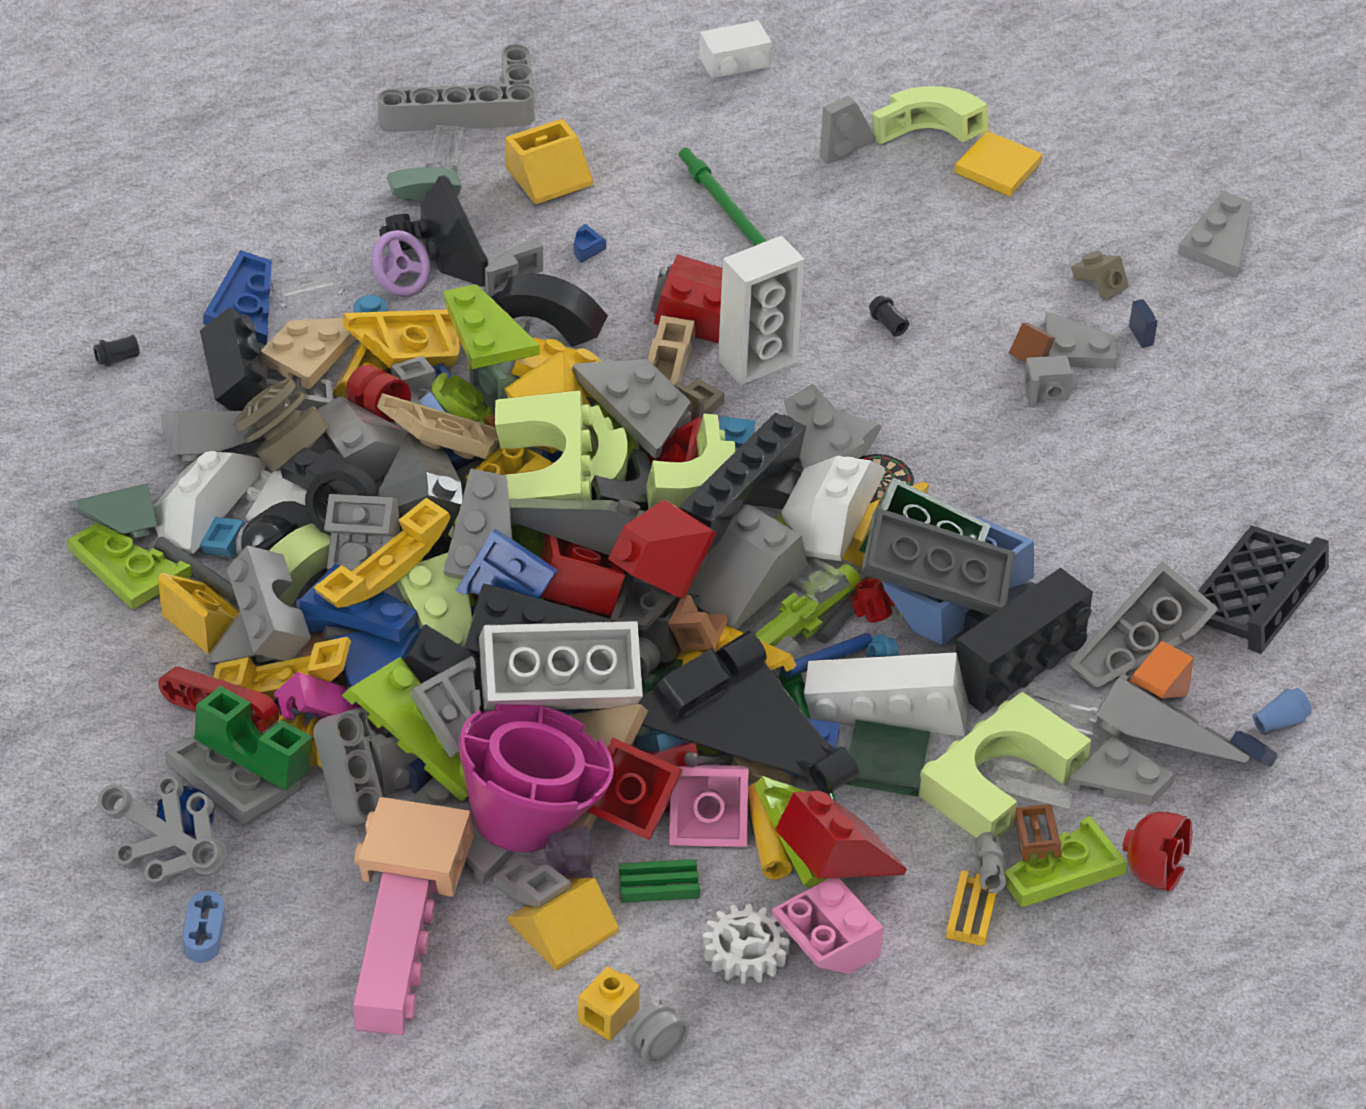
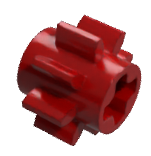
[850,578,895,623]

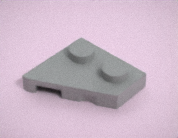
[819,96,875,164]
[409,656,481,758]
[1068,736,1174,806]

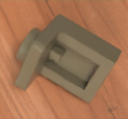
[1071,251,1129,299]
[674,378,725,421]

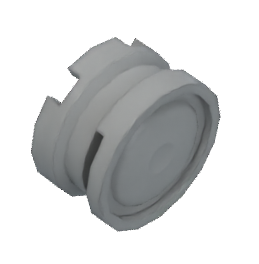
[625,1000,689,1065]

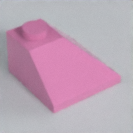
[669,765,749,847]

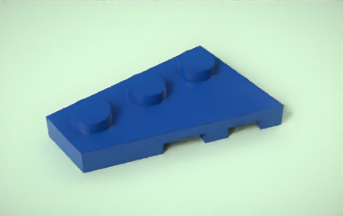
[203,250,272,345]
[300,563,417,642]

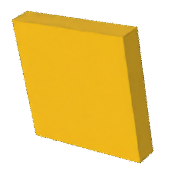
[954,131,1043,196]

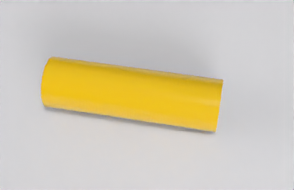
[748,783,793,880]

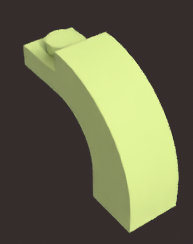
[872,86,988,145]
[586,405,627,484]
[646,414,735,509]
[269,523,331,607]

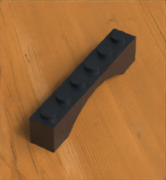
[679,412,807,555]

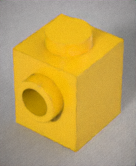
[578,966,640,1041]

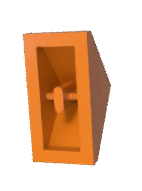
[1130,640,1193,698]

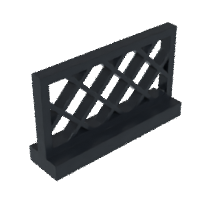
[1198,525,1329,654]

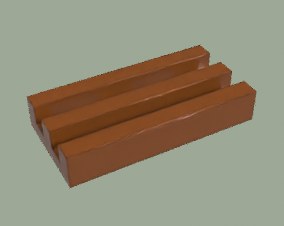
[1014,804,1062,861]

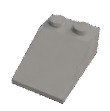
[687,504,807,629]

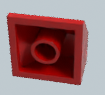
[608,500,717,599]

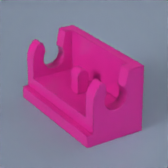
[274,672,360,720]

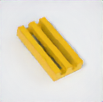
[946,870,997,946]

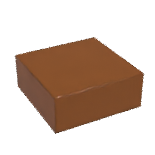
[1009,323,1056,362]

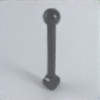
[684,752,733,767]

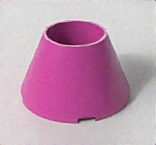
[459,704,613,853]

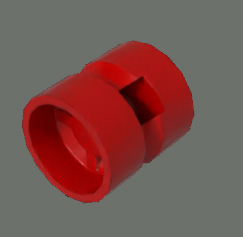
[346,365,411,422]

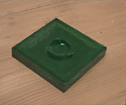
[845,719,930,797]

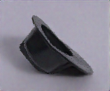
[235,501,312,556]

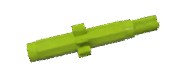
[755,564,861,646]

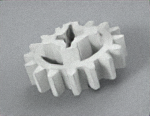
[702,904,790,984]

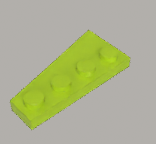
[342,657,468,802]

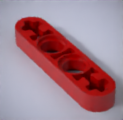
[158,667,279,732]

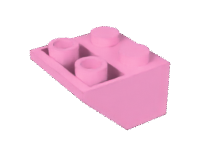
[771,878,883,974]

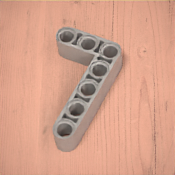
[378,44,535,131]
[313,707,393,826]

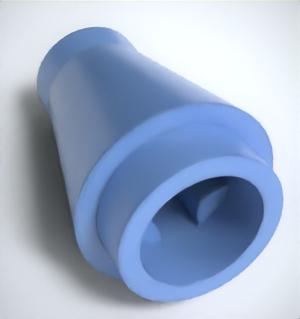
[1253,688,1312,734]

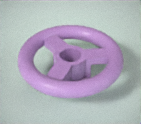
[371,230,430,296]

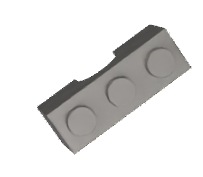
[227,545,311,661]

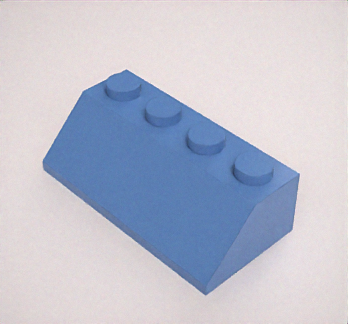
[884,516,1034,645]

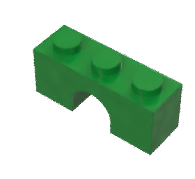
[194,686,313,791]

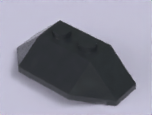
[417,175,488,287]

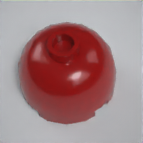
[1123,811,1193,891]

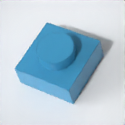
[719,416,755,448]
[200,517,245,558]
[636,728,688,751]

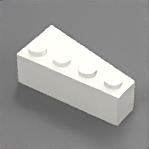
[804,652,969,737]

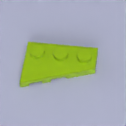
[443,284,540,369]

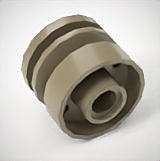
[233,377,329,471]

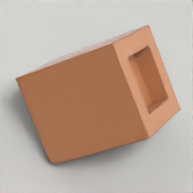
[668,595,728,651]

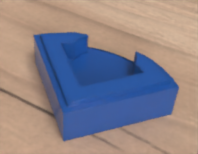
[573,224,607,262]

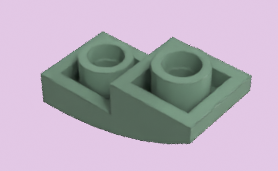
[387,167,462,201]

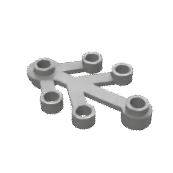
[98,775,228,886]

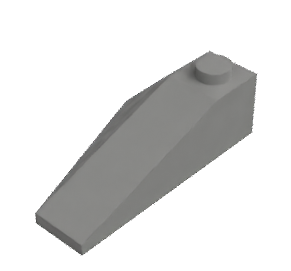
[316,396,408,481]
[161,411,301,462]
[1068,561,1218,690]
[1096,673,1250,763]

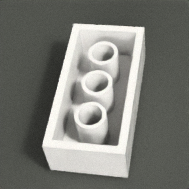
[718,235,804,386]
[479,621,643,712]

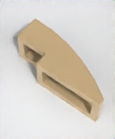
[648,315,696,385]

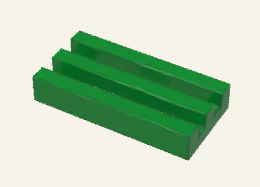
[618,859,700,903]

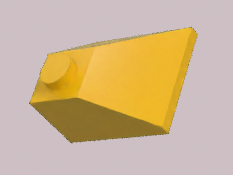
[504,351,591,454]

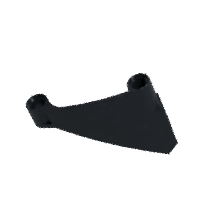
[638,630,860,795]

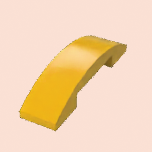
[313,498,451,608]
[213,636,351,700]

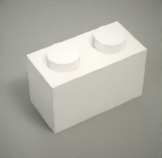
[699,20,772,79]

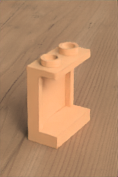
[354,797,474,897]

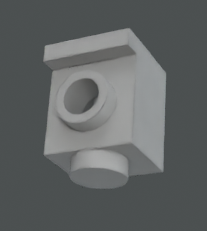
[1023,355,1078,406]

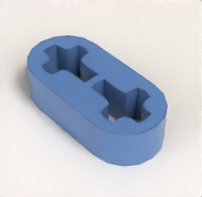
[183,890,226,963]

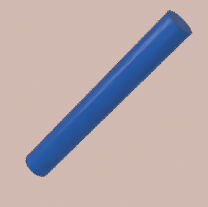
[781,633,873,678]

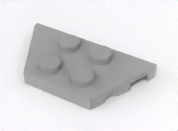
[572,359,690,459]

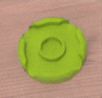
[431,373,494,424]

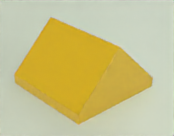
[158,573,240,654]
[507,877,619,971]

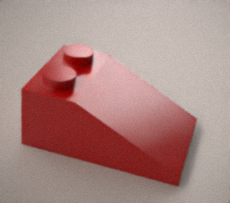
[653,254,723,343]
[541,533,625,616]
[775,790,907,879]

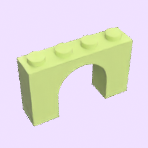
[495,391,592,526]
[919,692,1091,841]

